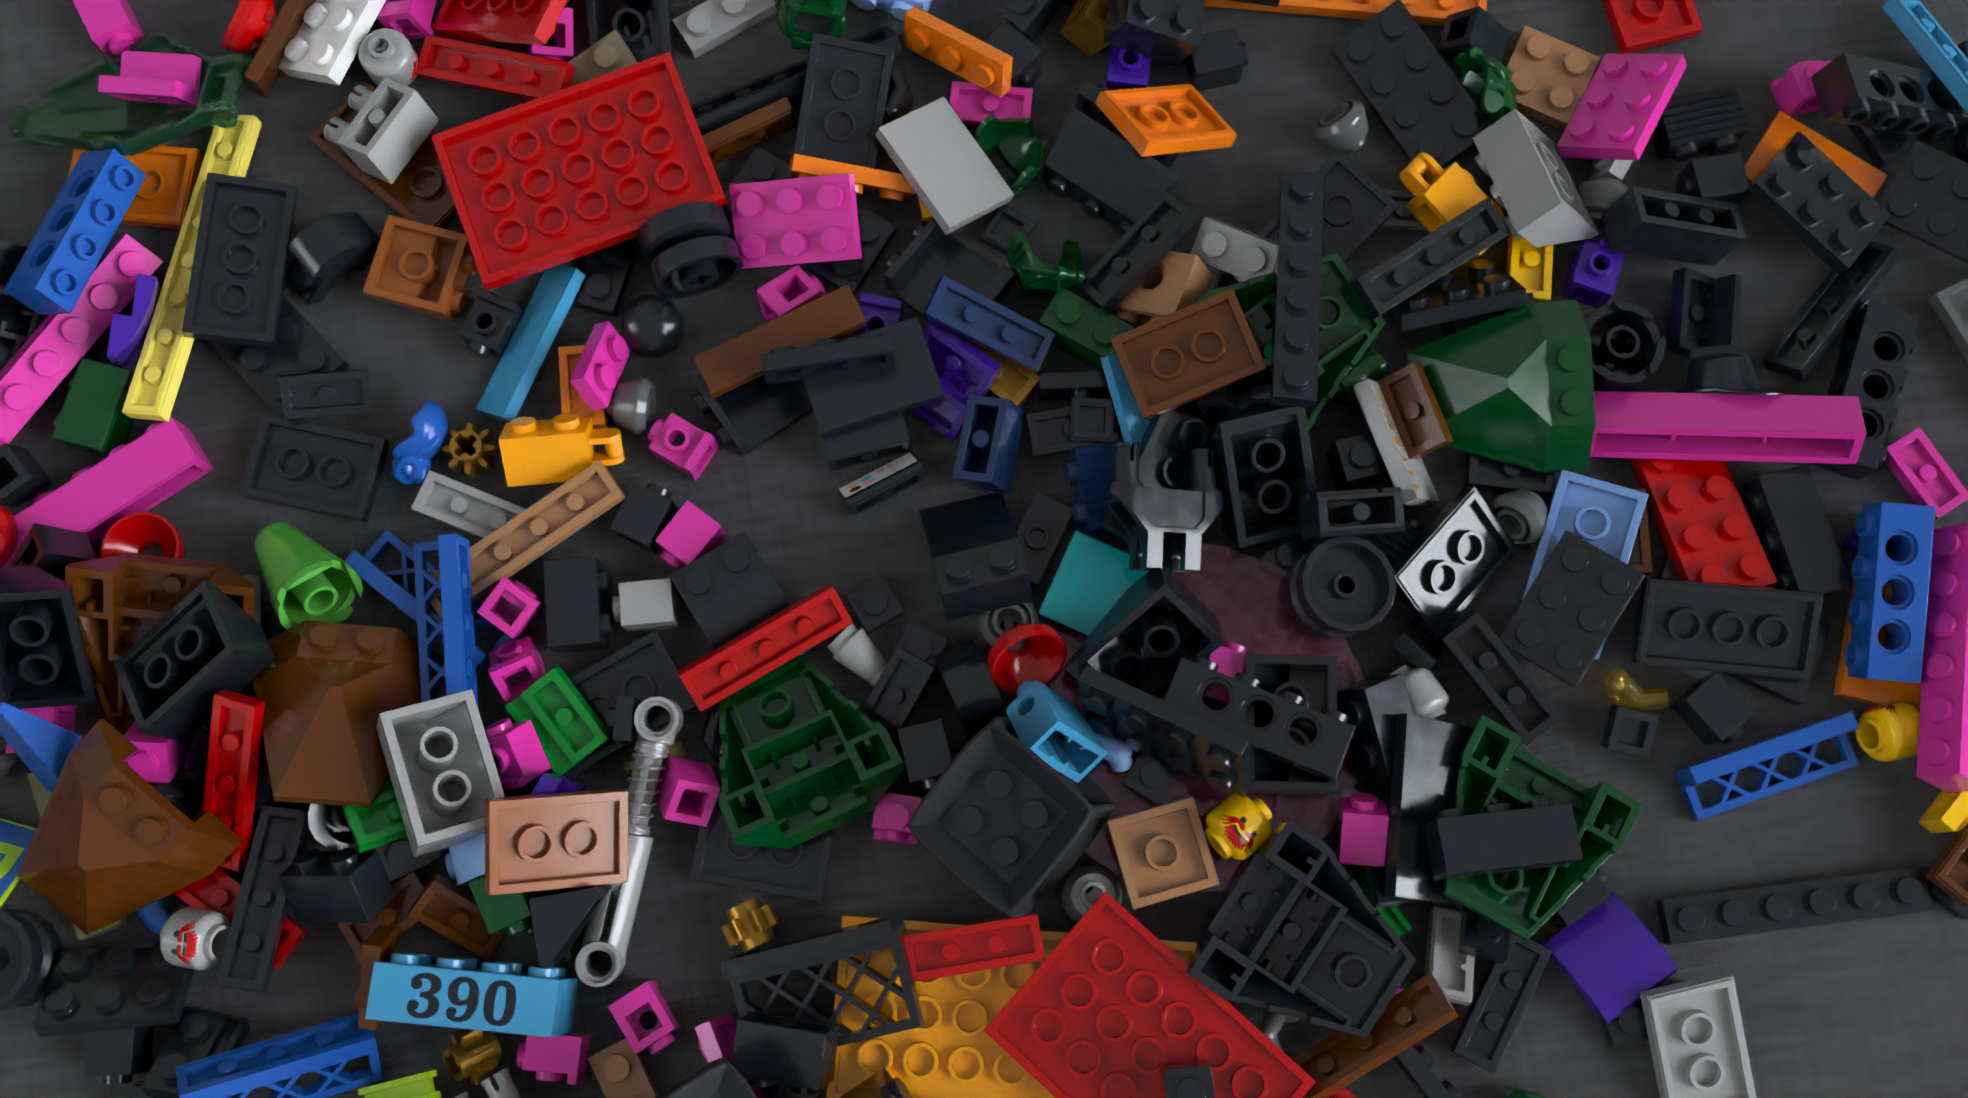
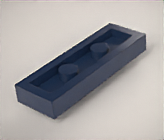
[922,275,1056,373]

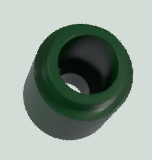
[1331,347,1388,406]

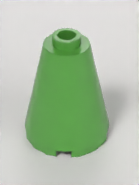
[254,522,363,630]

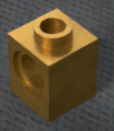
[1059,0,1110,57]

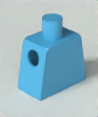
[1006,679,1109,783]

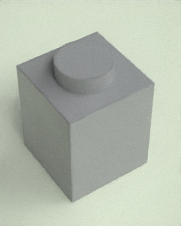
[612,578,680,633]

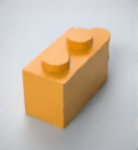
[1399,152,1507,266]
[498,413,625,487]

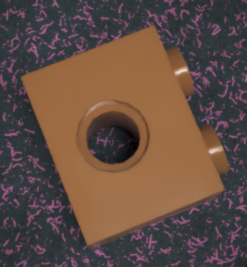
[1110,251,1212,328]

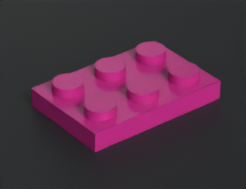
[1556,54,1687,161]
[729,173,862,269]

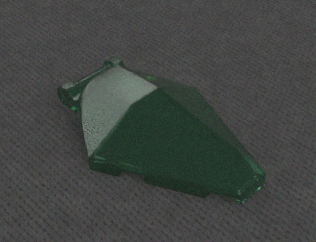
[9,31,251,156]

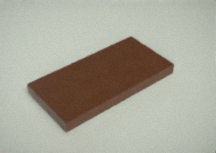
[308,80,458,229]

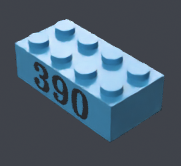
[365,952,579,1037]

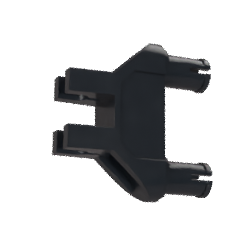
[1105,442,1224,573]

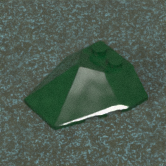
[1189,253,1385,432]
[1405,300,1596,473]
[719,654,905,849]
[1443,715,1643,941]

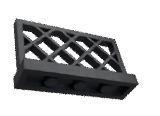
[720,913,925,1046]

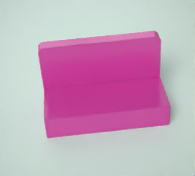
[98,51,202,106]

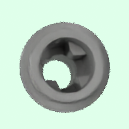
[827,624,887,687]

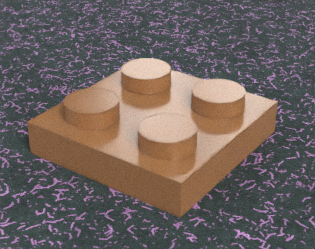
[1506,25,1600,131]
[1106,797,1220,910]

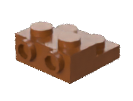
[362,215,478,323]

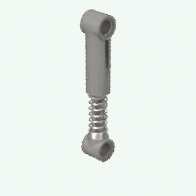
[575,697,683,987]

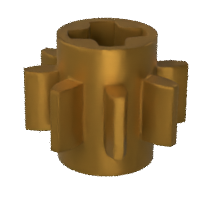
[442,422,500,479]
[721,897,779,953]
[443,1029,502,1086]

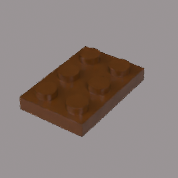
[1110,288,1266,421]

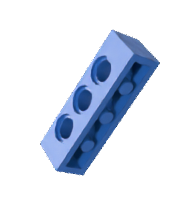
[4,148,147,315]
[1844,502,1936,684]

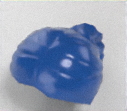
[392,400,448,485]

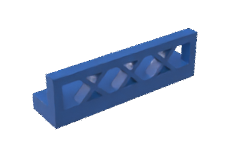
[345,529,518,674]
[413,533,479,710]
[1673,712,1859,821]
[175,1013,383,1098]

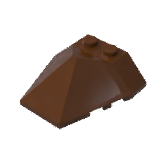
[65,553,256,743]
[253,621,443,807]
[17,719,243,935]

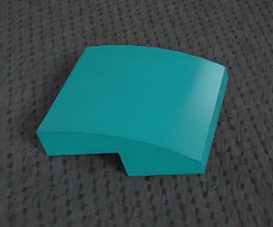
[1039,530,1151,636]

